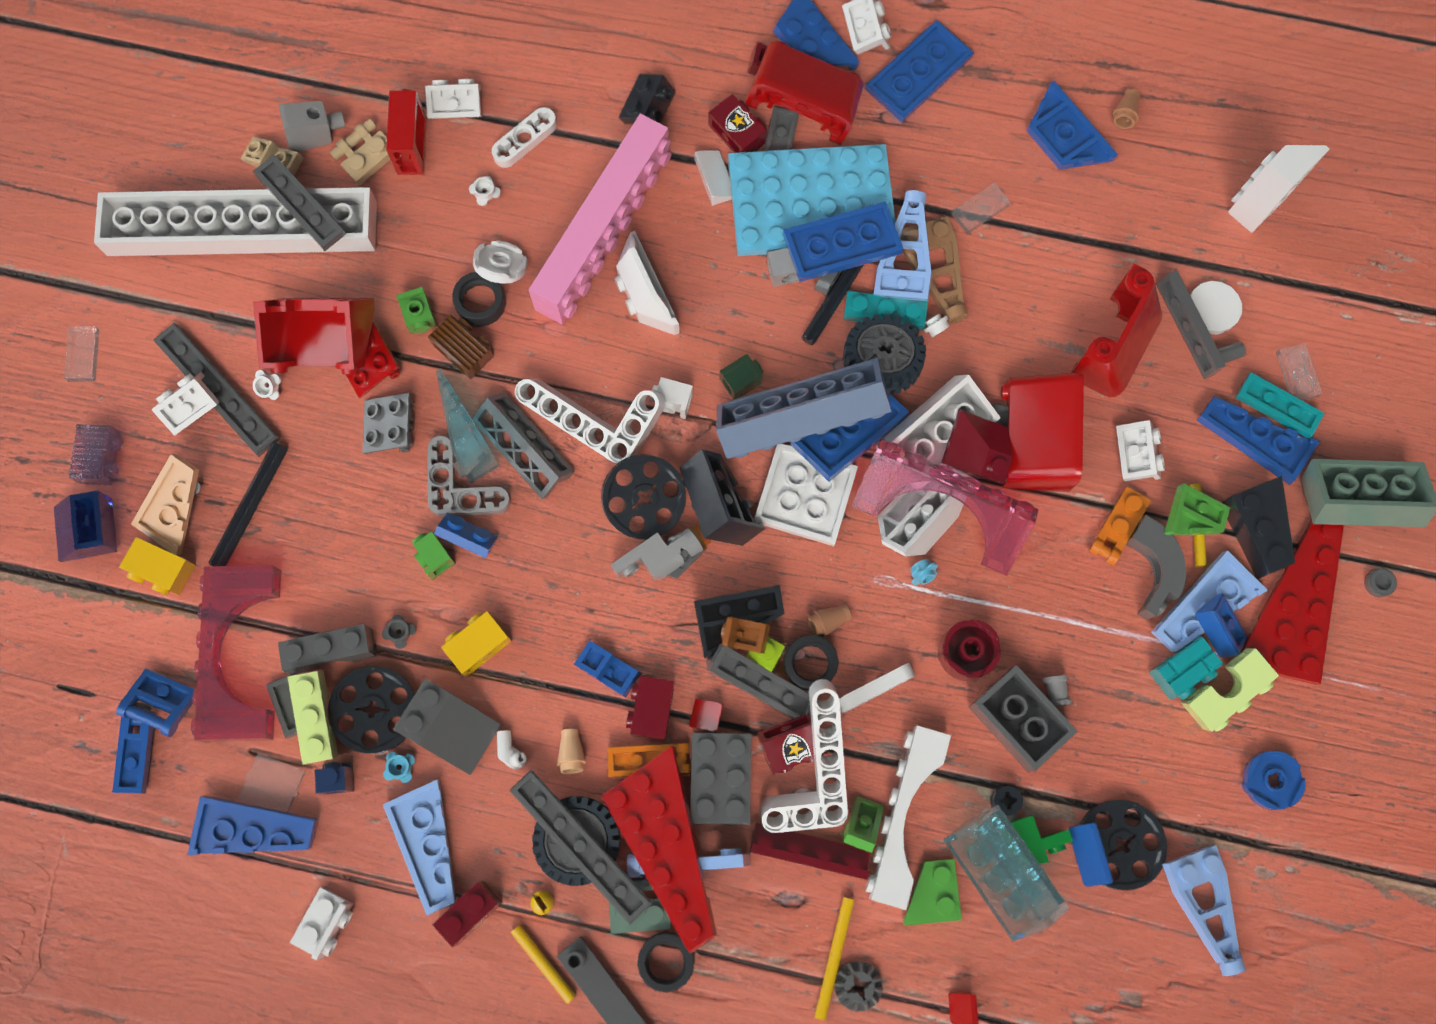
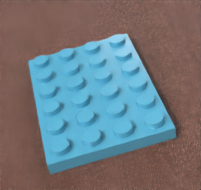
[728,144,895,256]

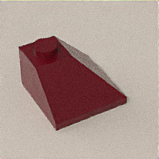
[941,410,1013,484]

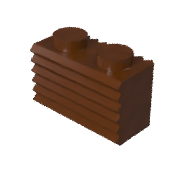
[428,315,493,380]

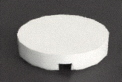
[473,241,527,284]
[1190,281,1242,335]

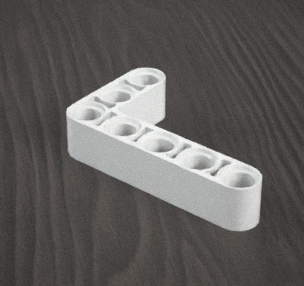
[515,379,666,463]
[760,679,848,833]

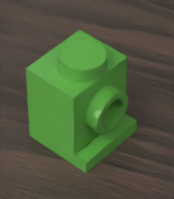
[396,287,437,334]
[412,531,456,580]

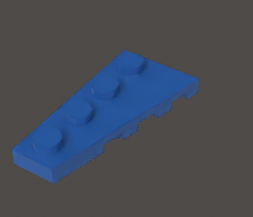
[1197,397,1320,485]
[187,795,318,855]

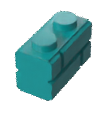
[1149,636,1223,700]

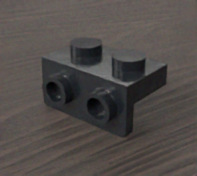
[618,74,675,124]

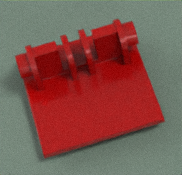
[346,322,401,398]

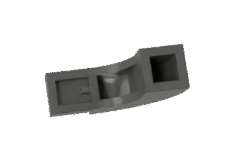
[1126,515,1186,620]

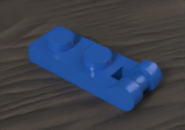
[112,711,156,794]

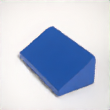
[1195,593,1248,657]
[1068,823,1113,887]

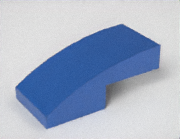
[574,640,641,698]

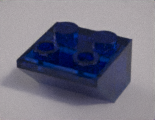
[54,490,117,562]

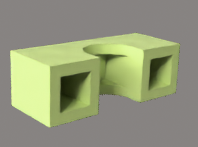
[1181,648,1279,732]
[288,670,339,764]

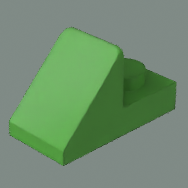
[842,795,884,853]

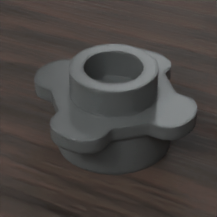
[382,615,416,649]

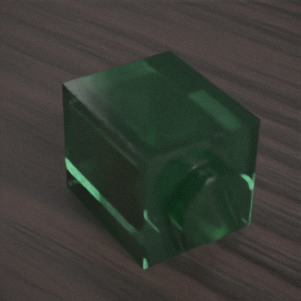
[719,354,764,400]

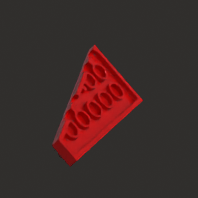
[1240,519,1344,685]
[601,746,717,953]

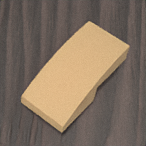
[241,137,304,176]

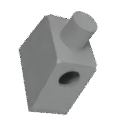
[279,101,345,153]

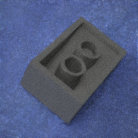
[393,678,501,775]

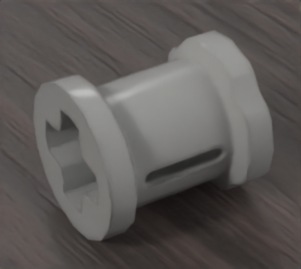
[1042,675,1073,707]

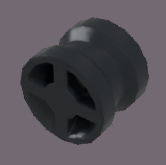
[990,786,1023,816]

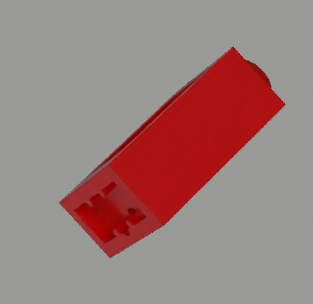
[386,89,427,175]

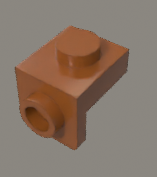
[721,617,770,654]

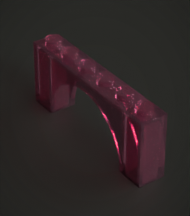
[851,440,1039,576]
[191,565,281,742]

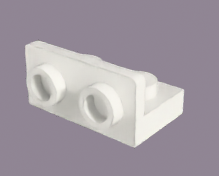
[842,0,892,55]
[425,79,482,119]
[152,372,220,436]
[1116,420,1165,481]
[290,887,354,961]

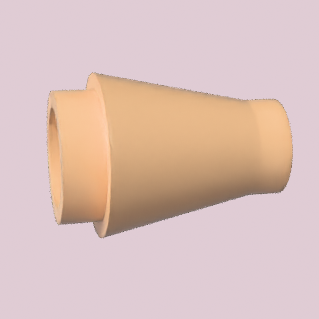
[557,729,586,774]

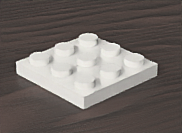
[754,443,858,546]

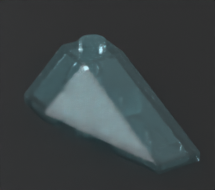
[436,368,500,483]

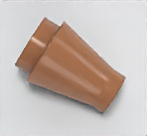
[1112,89,1140,129]
[807,604,852,637]

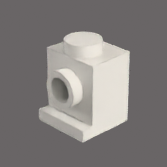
[650,377,693,419]

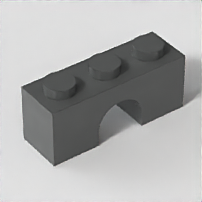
[278,624,377,674]

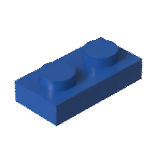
[434,513,498,559]

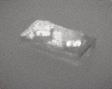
[1276,343,1323,401]

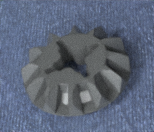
[835,961,883,1012]

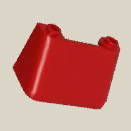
[745,41,864,146]
[1071,264,1162,398]
[253,298,375,374]
[1000,373,1084,493]

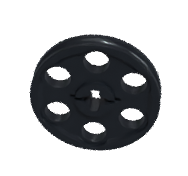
[601,454,686,539]
[328,666,415,754]
[1079,800,1167,891]

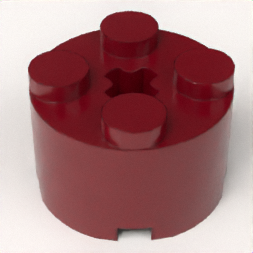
[937,620,1001,682]

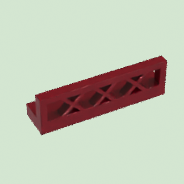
[750,823,871,880]

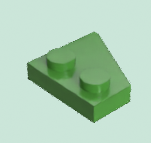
[1164,483,1230,535]
[903,859,962,925]

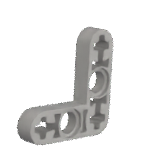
[428,436,511,517]

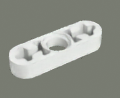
[492,108,557,168]
[839,663,916,713]

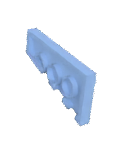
[1151,551,1267,652]
[383,780,456,915]

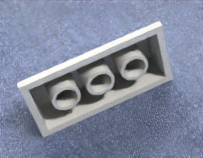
[1228,145,1330,233]
[875,375,1001,489]

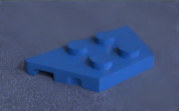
[773,0,860,70]
[1027,81,1118,170]

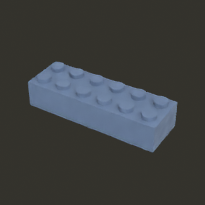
[716,358,891,459]

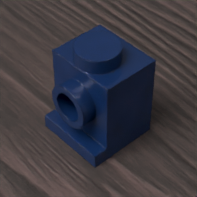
[315,762,354,795]

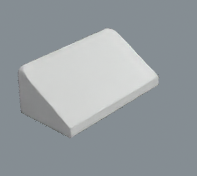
[694,151,732,206]

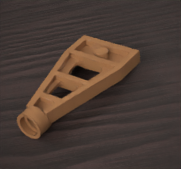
[901,216,969,324]

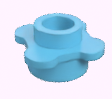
[910,559,938,585]
[383,752,415,783]

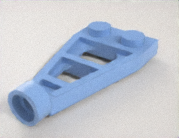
[874,190,932,301]
[1162,845,1246,976]
[627,848,751,878]

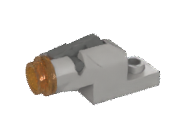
[611,524,711,581]

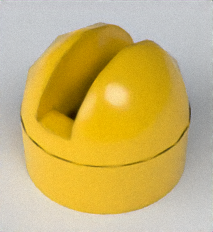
[530,890,555,915]

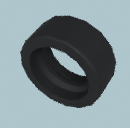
[452,272,506,327]
[783,634,839,691]
[637,932,695,993]

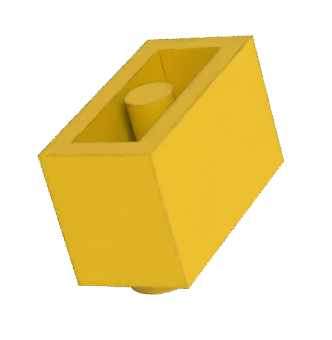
[119,537,196,596]
[441,611,512,677]

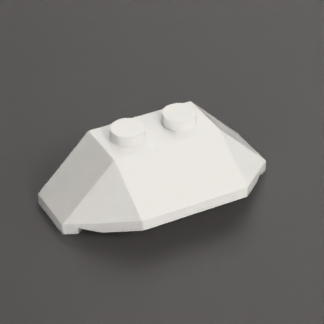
[614,231,680,335]
[878,466,973,557]

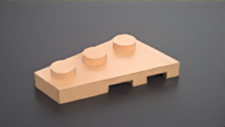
[131,454,199,556]

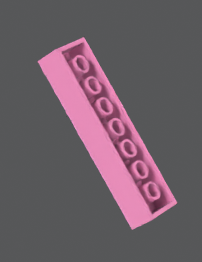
[529,114,671,325]

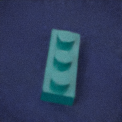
[843,291,928,331]
[1235,372,1325,439]

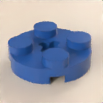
[1242,751,1306,810]

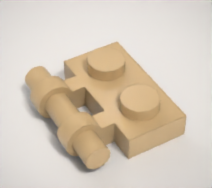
[329,119,390,186]

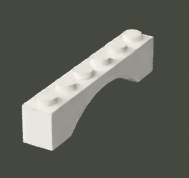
[865,726,951,910]

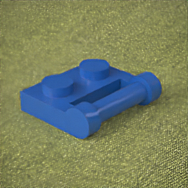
[116,668,198,737]

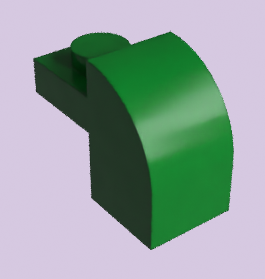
[999,816,1073,864]

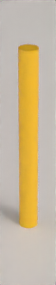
[814,897,855,1021]

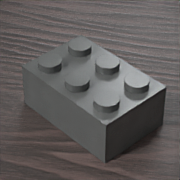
[969,665,1078,773]
[691,733,751,825]

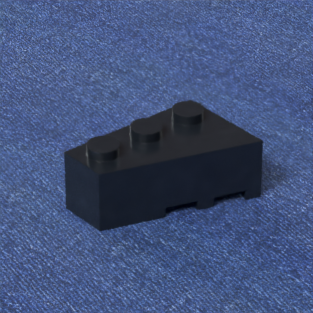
[679,449,766,546]
[1222,476,1295,580]
[693,585,785,658]

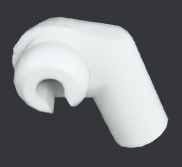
[497,730,527,769]

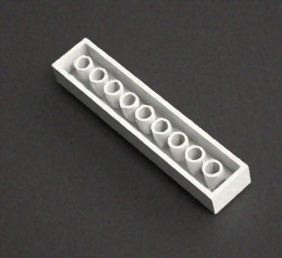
[94,187,377,256]

